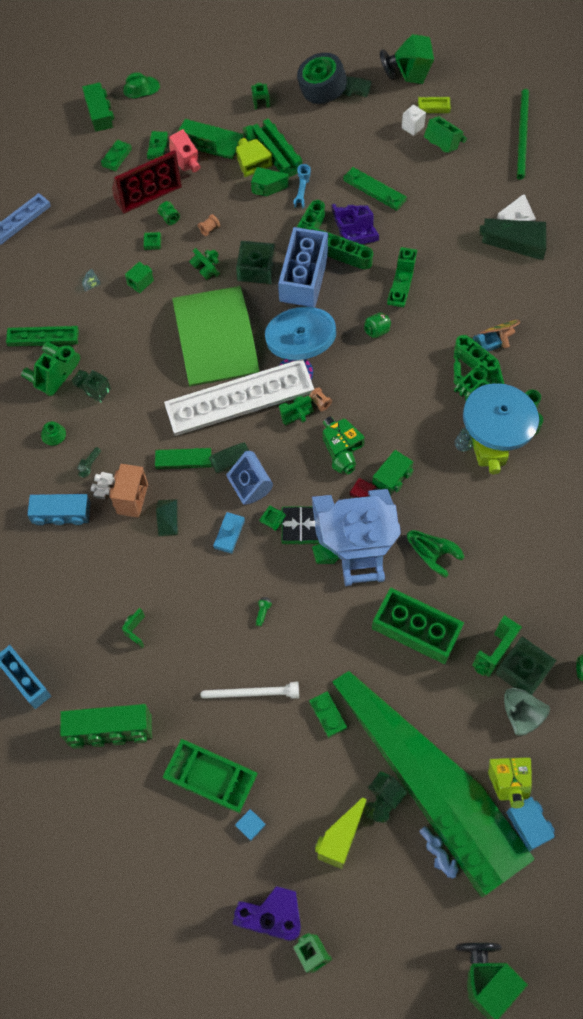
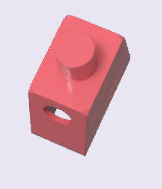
[169,130,201,172]

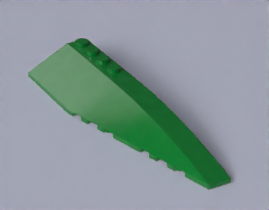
[332,671,535,898]

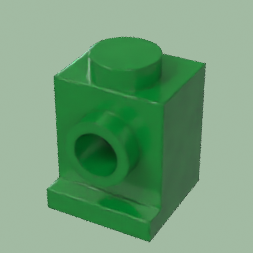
[293,933,332,973]

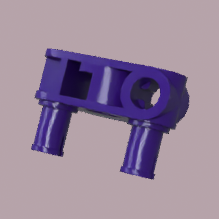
[232,886,301,941]

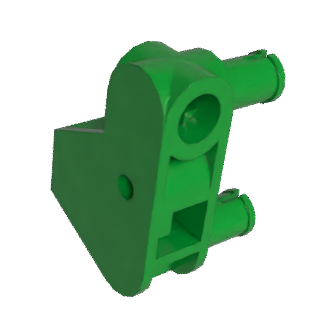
[21,341,80,396]

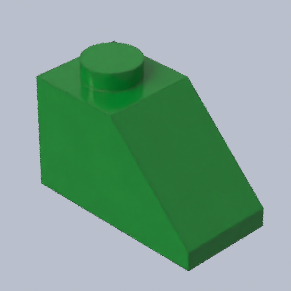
[251,167,289,197]

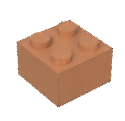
[109,464,148,518]

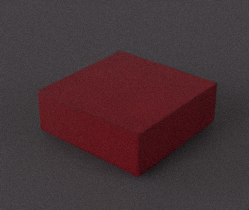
[350,478,376,498]

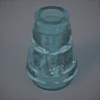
[454,428,473,452]

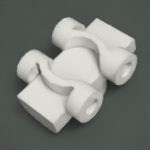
[91,472,115,499]

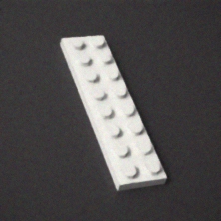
[164,360,314,436]

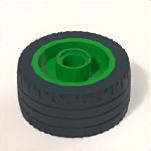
[297,52,347,104]

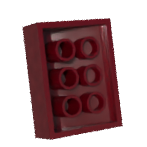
[112,150,182,214]

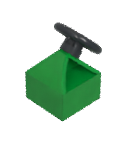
[379,34,434,84]
[455,942,528,1019]

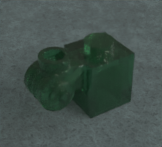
[71,370,111,403]
[364,771,407,823]

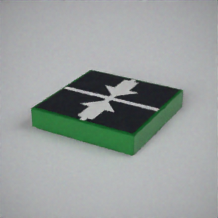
[281,506,320,544]

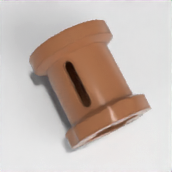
[198,214,220,236]
[309,387,332,412]

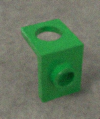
[122,608,145,648]

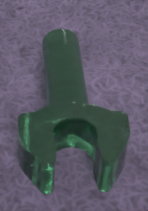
[77,447,101,478]

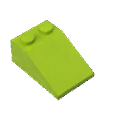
[315,798,367,869]

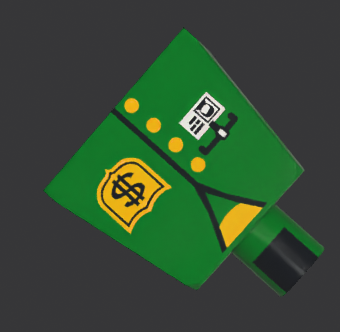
[322,416,365,460]

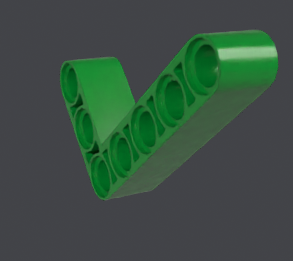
[296,200,373,270]

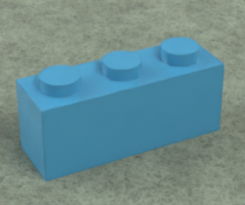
[28,494,91,525]
[0,645,51,709]

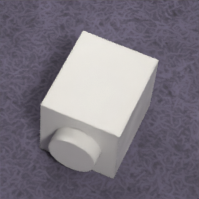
[402,104,426,136]

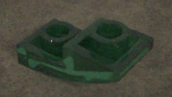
[342,77,372,98]
[209,442,249,474]

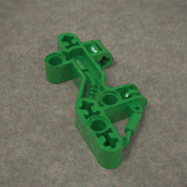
[453,335,544,435]

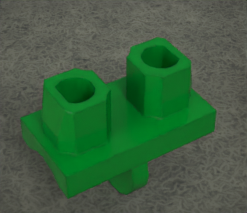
[189,248,220,280]
[279,396,314,426]

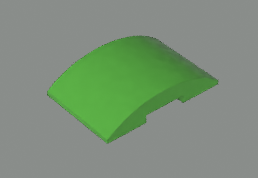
[172,286,260,387]

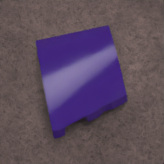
[331,204,379,244]

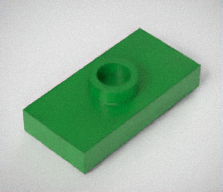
[147,131,168,160]

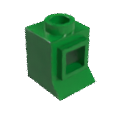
[251,83,270,110]

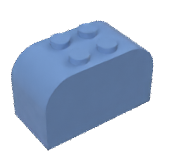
[278,227,328,308]

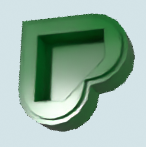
[243,125,256,142]

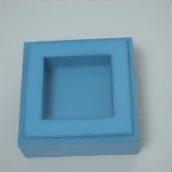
[235,809,266,841]

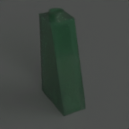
[479,218,547,260]

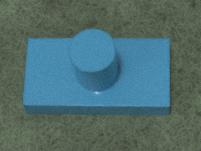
[213,512,245,554]

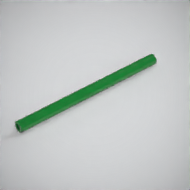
[517,89,529,179]

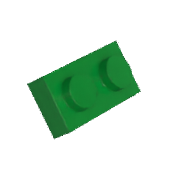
[101,140,132,172]
[309,691,347,739]

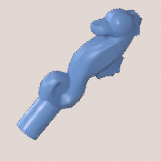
[419,826,458,879]

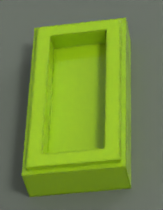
[418,97,451,113]

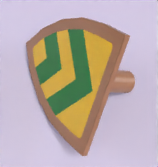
[480,319,520,348]

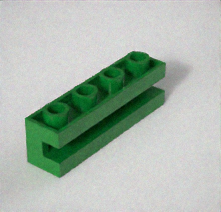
[252,118,303,178]

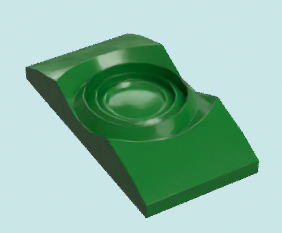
[162,738,258,813]

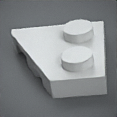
[497,195,536,230]

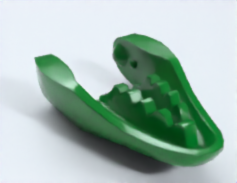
[407,530,464,578]

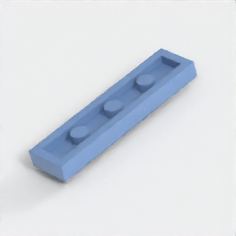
[0,193,51,245]

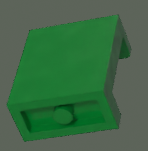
[472,615,522,677]

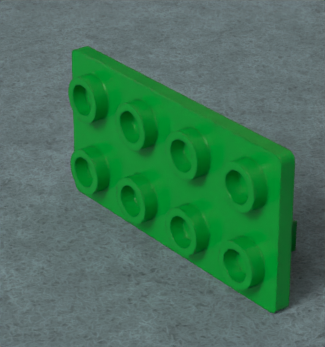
[178,119,244,159]

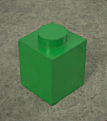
[125,262,154,294]

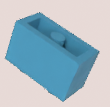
[506,797,555,852]

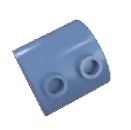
[226,451,273,505]

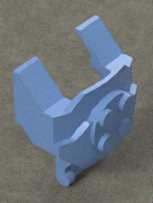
[312,489,401,586]

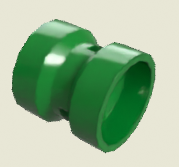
[157,201,180,225]

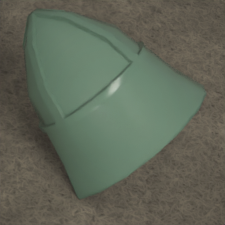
[504,688,550,736]

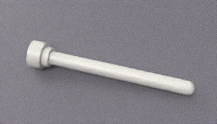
[200,682,299,699]

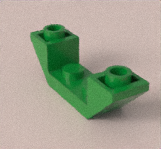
[387,247,418,308]

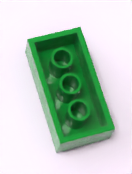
[372,587,465,665]
[60,704,152,749]

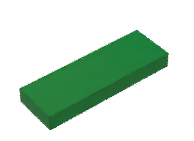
[155,448,212,469]

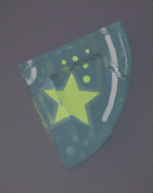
[82,269,100,292]

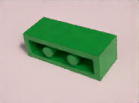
[82,82,115,132]

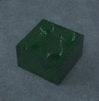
[236,241,276,284]
[495,636,557,695]

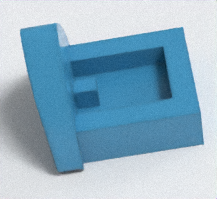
[473,332,502,352]

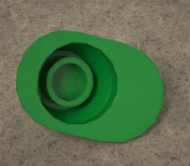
[123,72,160,98]

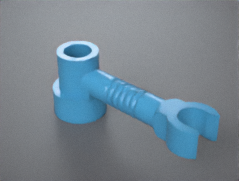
[294,164,311,209]

